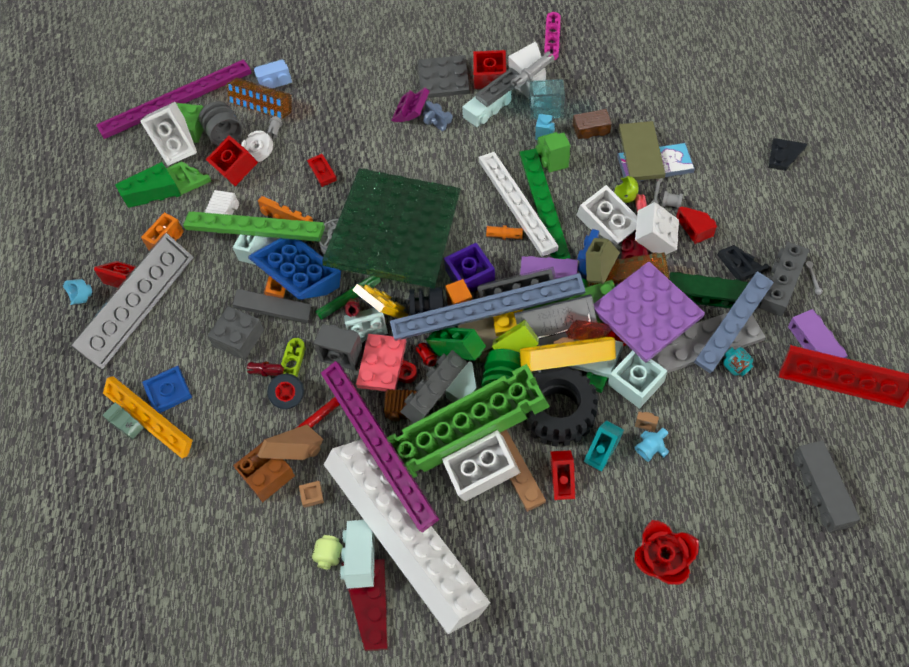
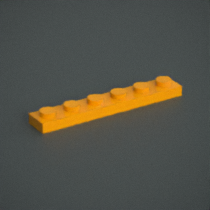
[103,376,193,458]

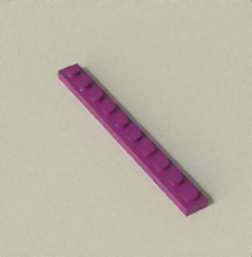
[96,59,251,139]
[321,361,440,533]

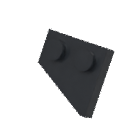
[768,138,807,171]
[717,245,770,281]

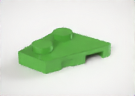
[166,162,211,195]

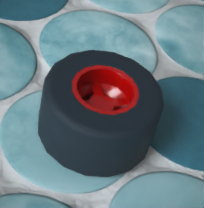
[267,373,304,410]

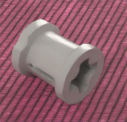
[662,191,683,209]

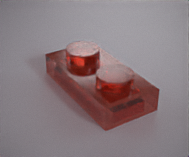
[566,320,611,340]

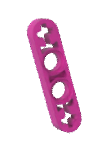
[544,12,561,60]

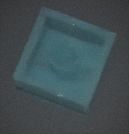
[529,79,565,119]

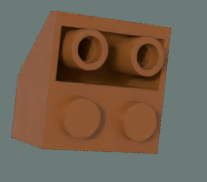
[233,441,295,503]

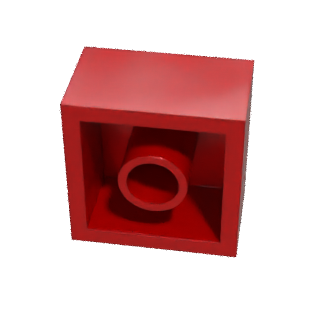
[473,50,506,89]
[206,135,258,186]

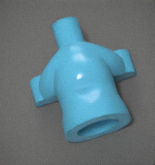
[634,428,669,462]

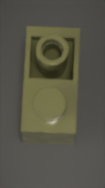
[586,238,620,284]

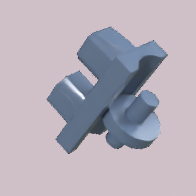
[422,101,452,131]

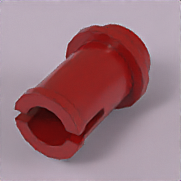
[415,342,437,367]

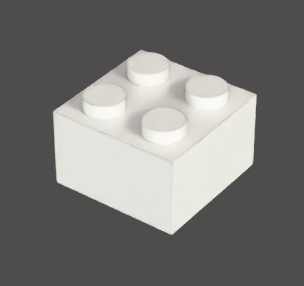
[635,202,679,257]

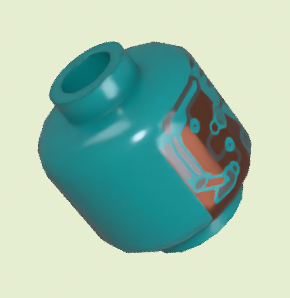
[723,347,753,377]

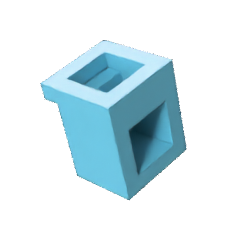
[535,114,555,140]

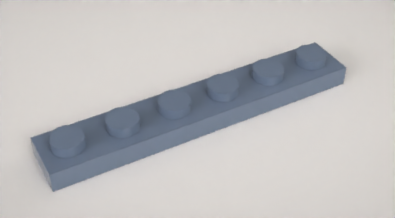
[694,271,774,373]

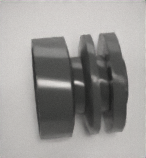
[199,101,243,146]

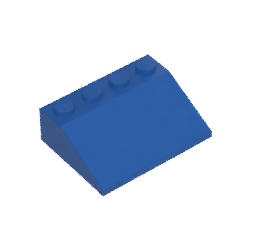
[248,238,341,299]

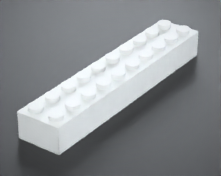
[324,440,490,634]

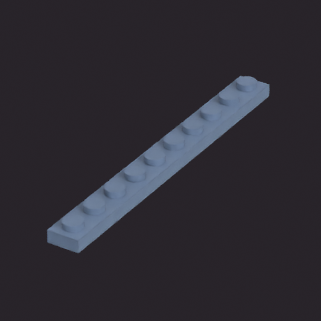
[390,273,585,341]

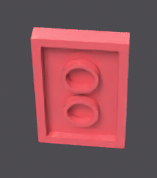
[356,334,407,391]

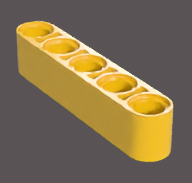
[520,337,616,371]

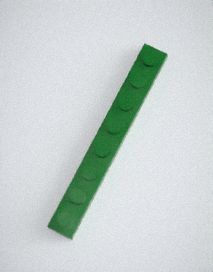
[520,148,571,259]

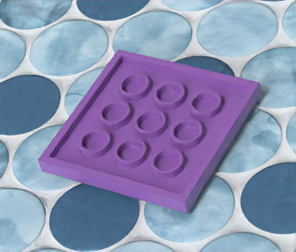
[594,262,705,363]

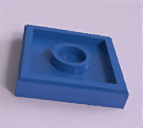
[142,366,192,413]

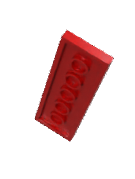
[778,345,909,408]

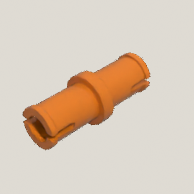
[486,225,523,240]

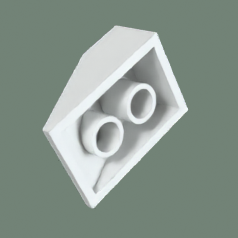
[140,102,197,166]
[577,185,637,245]

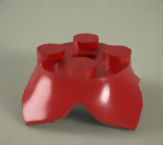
[634,520,699,585]

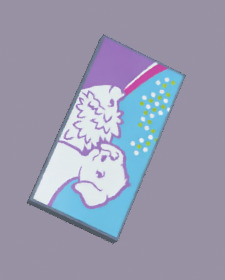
[617,143,695,181]

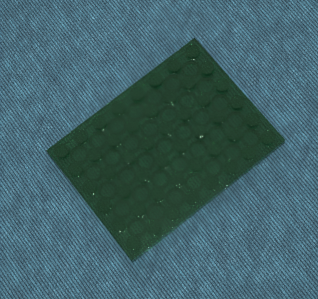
[322,168,461,288]

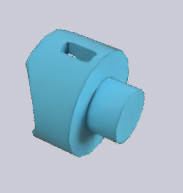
[63,279,92,305]

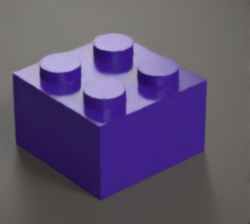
[444,243,495,293]

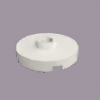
[241,131,273,162]

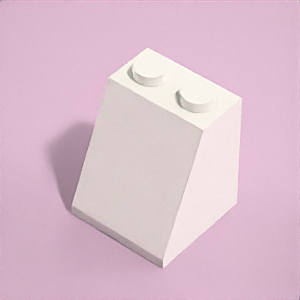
[509,42,546,102]

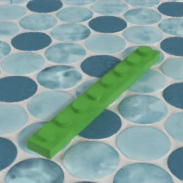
[183,211,325,242]

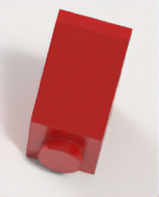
[676,206,717,244]
[550,450,575,500]

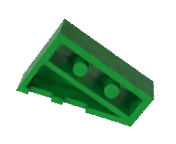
[115,162,181,208]

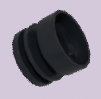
[407,286,444,316]

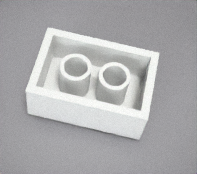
[442,430,521,501]

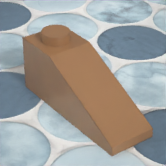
[258,425,323,460]

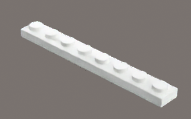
[479,152,558,257]

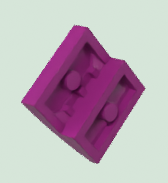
[391,87,430,122]

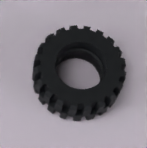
[520,366,598,447]

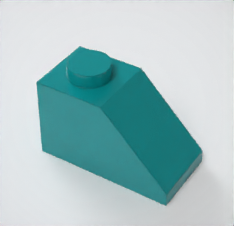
[583,420,624,472]

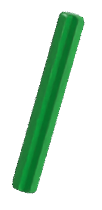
[316,273,381,320]

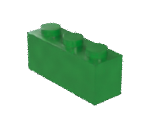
[426,327,486,360]

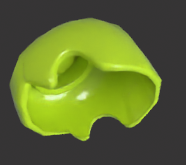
[614,176,639,203]

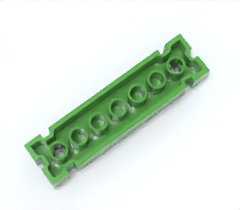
[387,364,550,478]

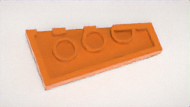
[258,196,314,242]

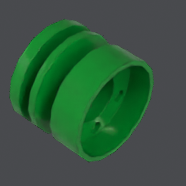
[482,349,521,396]

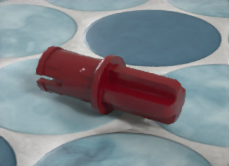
[247,361,285,377]

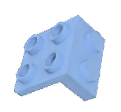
[254,60,292,92]

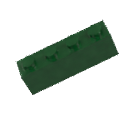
[669,272,748,309]

